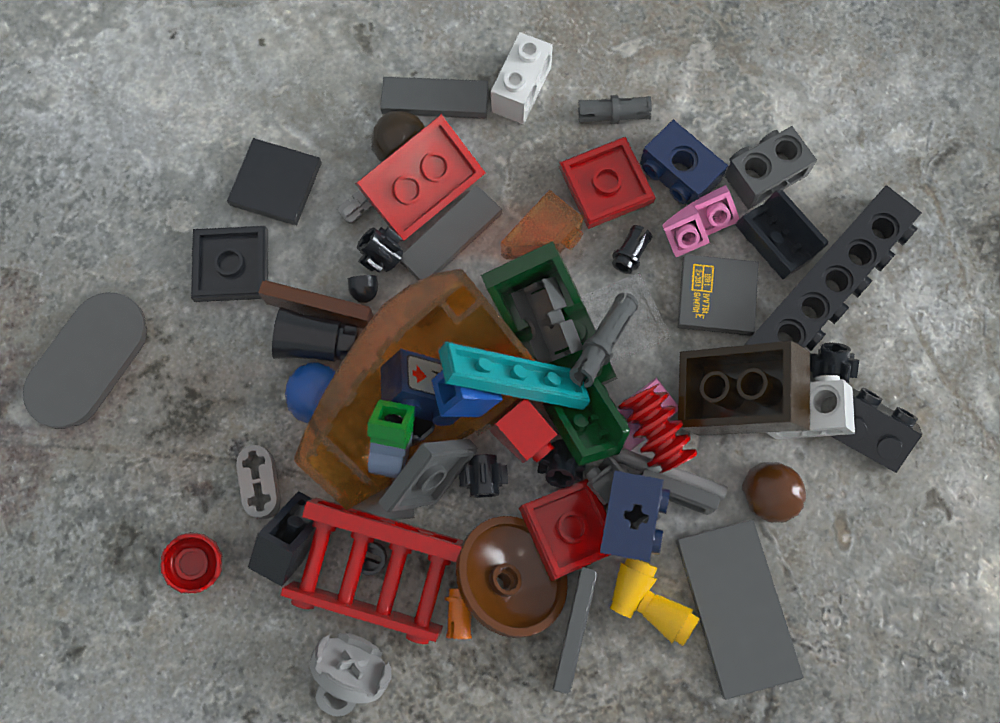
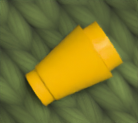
[609,558,657,618]
[637,590,700,646]

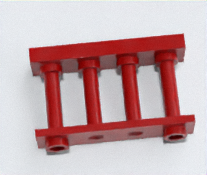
[280,497,464,644]

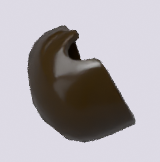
[371,111,425,162]

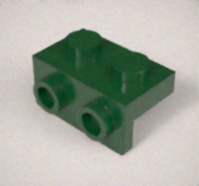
[542,376,630,466]

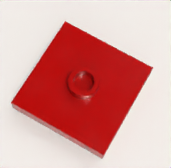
[559,136,656,229]
[519,479,611,581]

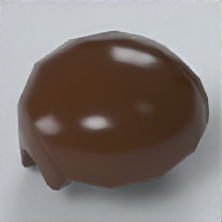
[742,462,806,523]

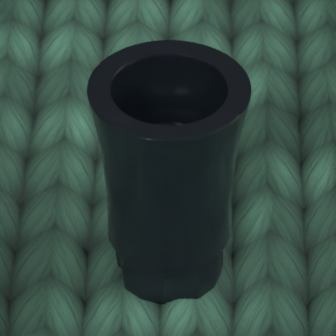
[272,307,359,362]

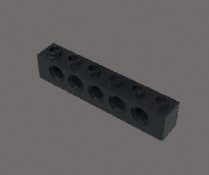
[744,185,922,351]

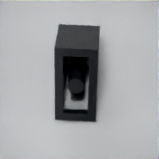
[248,491,316,587]

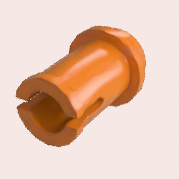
[444,588,472,639]

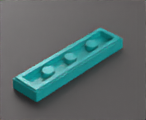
[438,342,590,410]

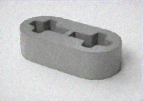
[236,445,281,520]

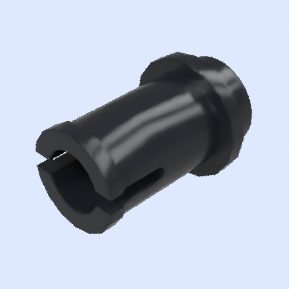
[612,225,653,274]

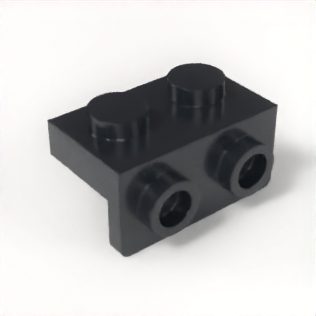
[735,189,828,280]
[831,388,923,473]

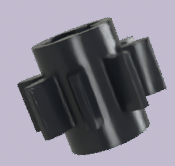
[357,227,403,273]
[810,343,859,383]
[537,439,586,488]
[459,454,508,498]

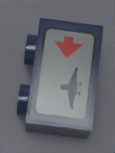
[381,349,461,426]

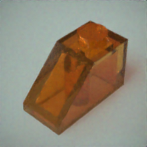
[501,190,583,260]

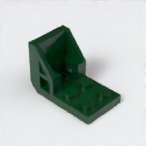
[481,241,618,385]

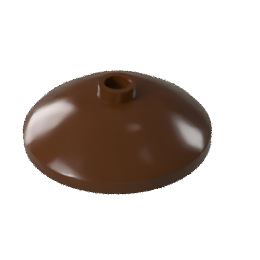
[456,516,568,638]

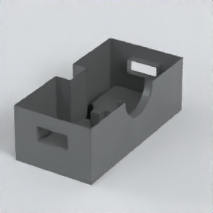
[511,277,582,363]

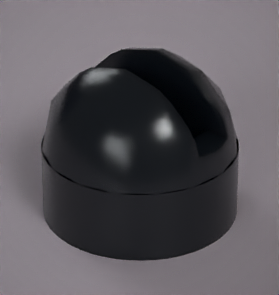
[348,275,378,303]
[361,542,387,575]

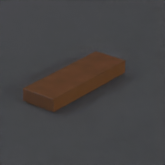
[258,280,375,331]

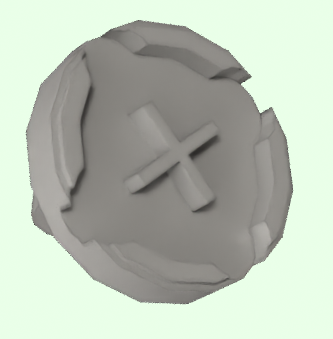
[309,633,392,716]

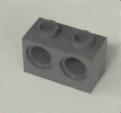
[724,126,817,210]

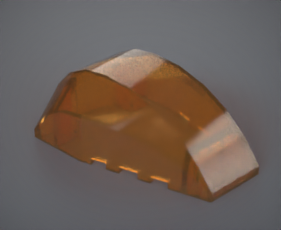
[294,269,535,510]

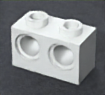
[491,32,553,125]
[767,375,855,439]

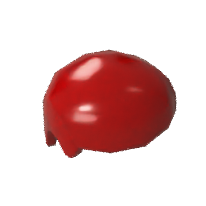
[160,532,223,593]

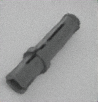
[569,293,638,387]

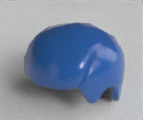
[285,362,343,425]

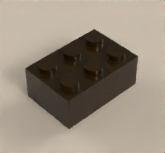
[678,341,810,436]

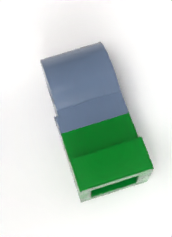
[367,399,415,478]

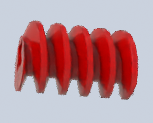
[618,383,697,473]

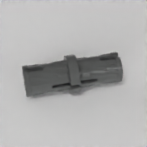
[578,95,652,124]

